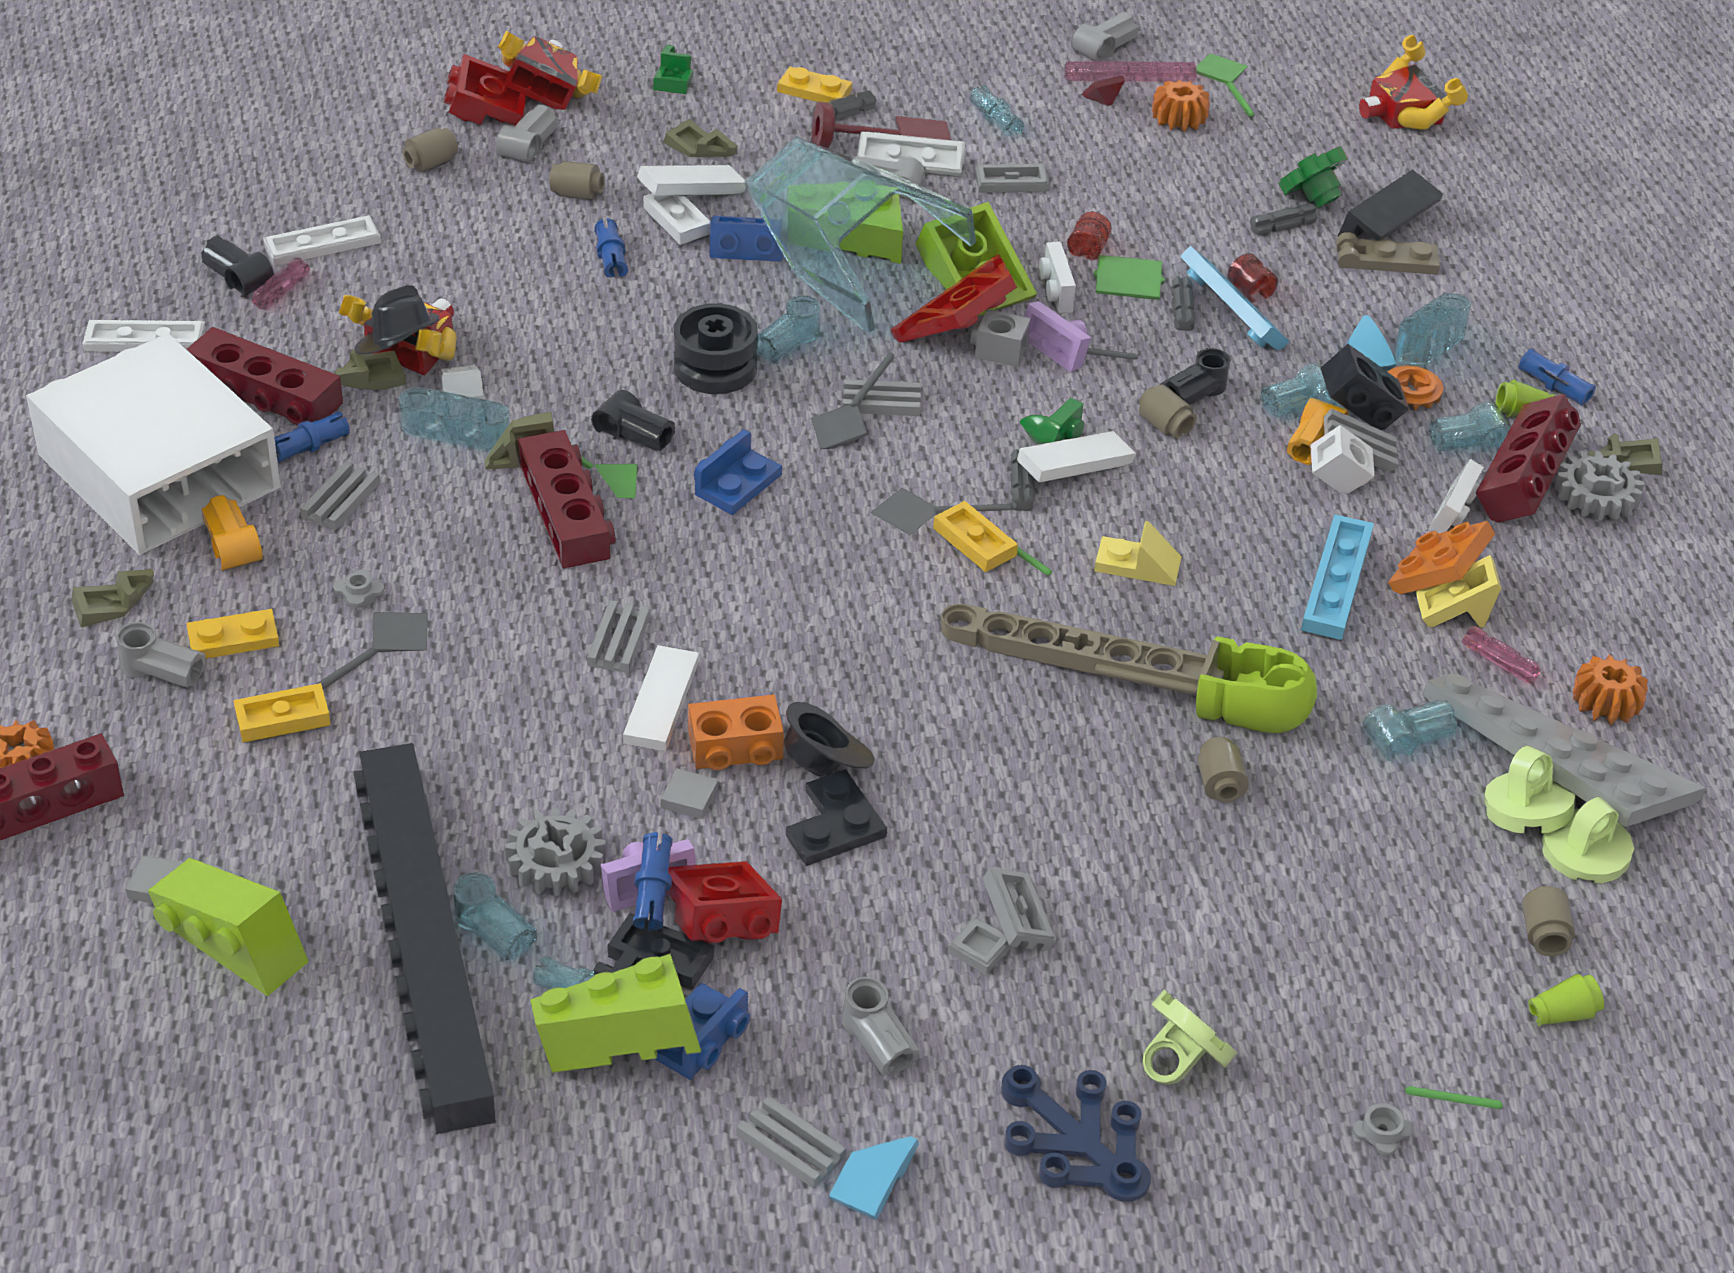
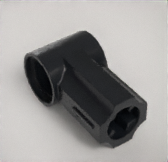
[201,235,275,297]
[1160,348,1231,405]
[591,390,675,451]

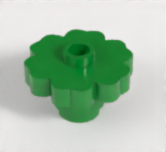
[1278,146,1348,209]

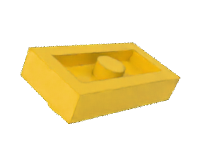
[777,67,853,103]
[933,501,1018,572]
[186,609,279,659]
[233,683,331,743]

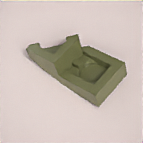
[663,119,738,157]
[335,348,406,390]
[485,412,555,470]
[1587,433,1662,475]
[71,569,154,627]

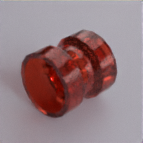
[1067,211,1112,260]
[1227,253,1278,303]

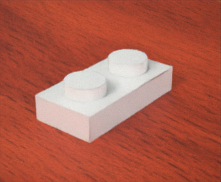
[644,193,711,245]
[1039,242,1076,313]
[1428,459,1484,533]

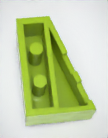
[789,187,903,264]
[147,858,309,996]
[530,954,701,1073]

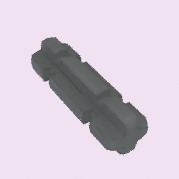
[812,90,877,120]
[1250,204,1318,235]
[1171,276,1195,331]
[1010,449,1034,511]

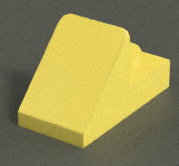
[1094,520,1182,586]
[1416,555,1501,627]

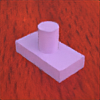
[1025,301,1091,372]
[601,839,696,912]

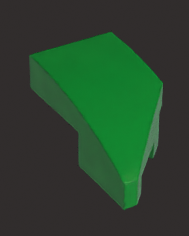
[653,45,693,94]

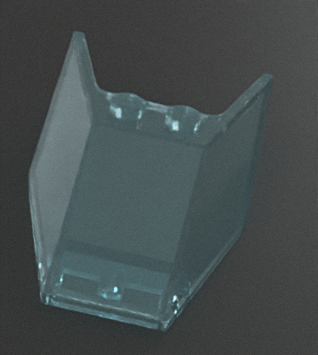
[744,137,976,334]

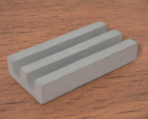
[975,164,1049,193]
[843,379,921,416]
[1324,408,1398,471]
[300,462,380,530]
[587,600,650,673]
[983,868,1056,951]
[737,1096,846,1189]

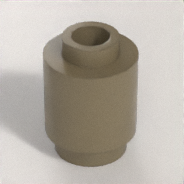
[403,128,458,173]
[549,161,605,200]
[1139,384,1197,439]
[1197,737,1249,802]
[1522,886,1575,956]

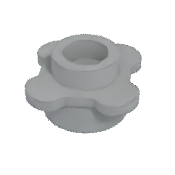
[333,570,384,607]
[1352,1103,1412,1156]

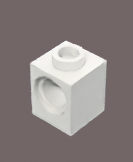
[1311,425,1375,494]

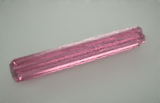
[1064,61,1197,81]

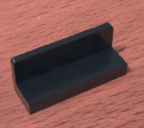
[1338,169,1443,241]

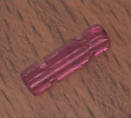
[252,257,310,310]
[1462,626,1541,684]

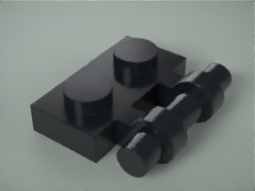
[592,913,714,998]

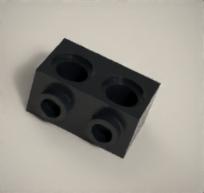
[1320,344,1409,430]

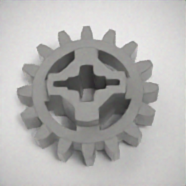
[1554,451,1644,521]
[505,807,606,896]

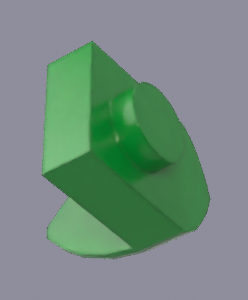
[1020,397,1084,445]

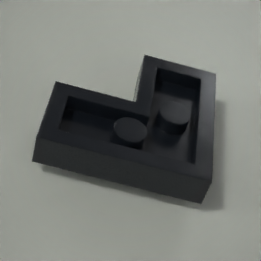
[786,769,887,866]

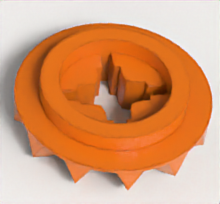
[1387,365,1444,411]
[0,719,54,768]

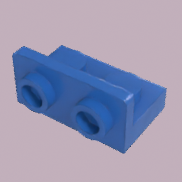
[709,216,785,262]
[694,429,782,515]
[655,982,750,1080]

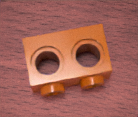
[688,694,784,770]

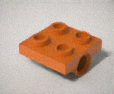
[1388,521,1495,594]

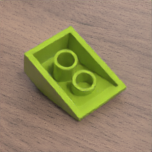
[915,202,1037,316]

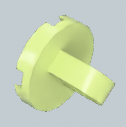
[1484,746,1575,833]
[1542,797,1634,883]
[1142,990,1238,1085]

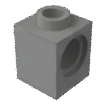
[970,309,1031,367]

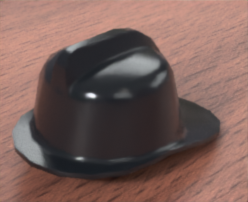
[355,285,440,355]
[784,702,875,776]

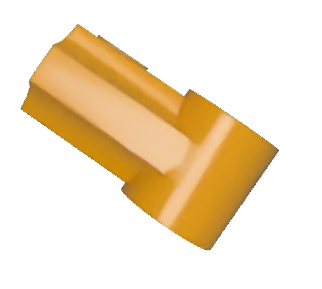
[1287,398,1349,465]
[201,495,263,571]

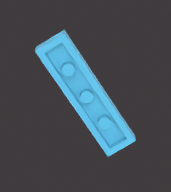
[1180,246,1290,350]
[1301,514,1374,640]

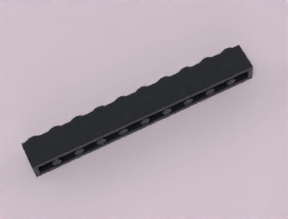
[353,743,496,1134]

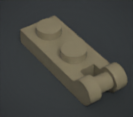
[1336,232,1440,275]

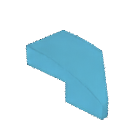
[1346,315,1397,371]
[829,1136,919,1220]

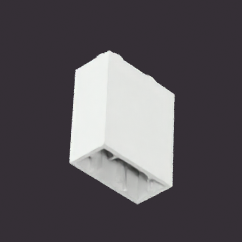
[26,333,281,555]

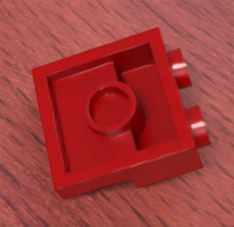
[443,54,526,125]
[666,861,782,943]

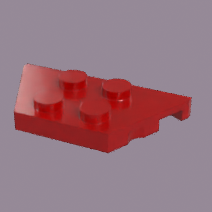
[890,255,1017,342]

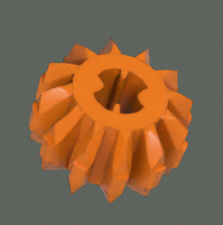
[1152,79,1210,132]
[1572,654,1648,725]

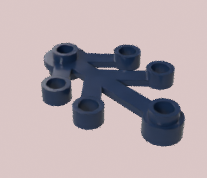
[1001,1065,1151,1202]

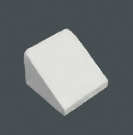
[439,365,483,400]

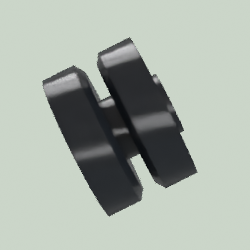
[674,303,758,394]

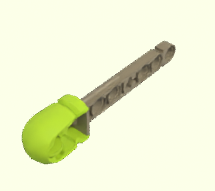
[941,604,1317,733]

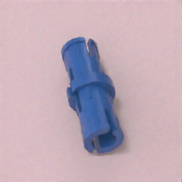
[594,218,628,278]
[1518,348,1596,406]
[274,412,350,463]
[633,832,673,931]

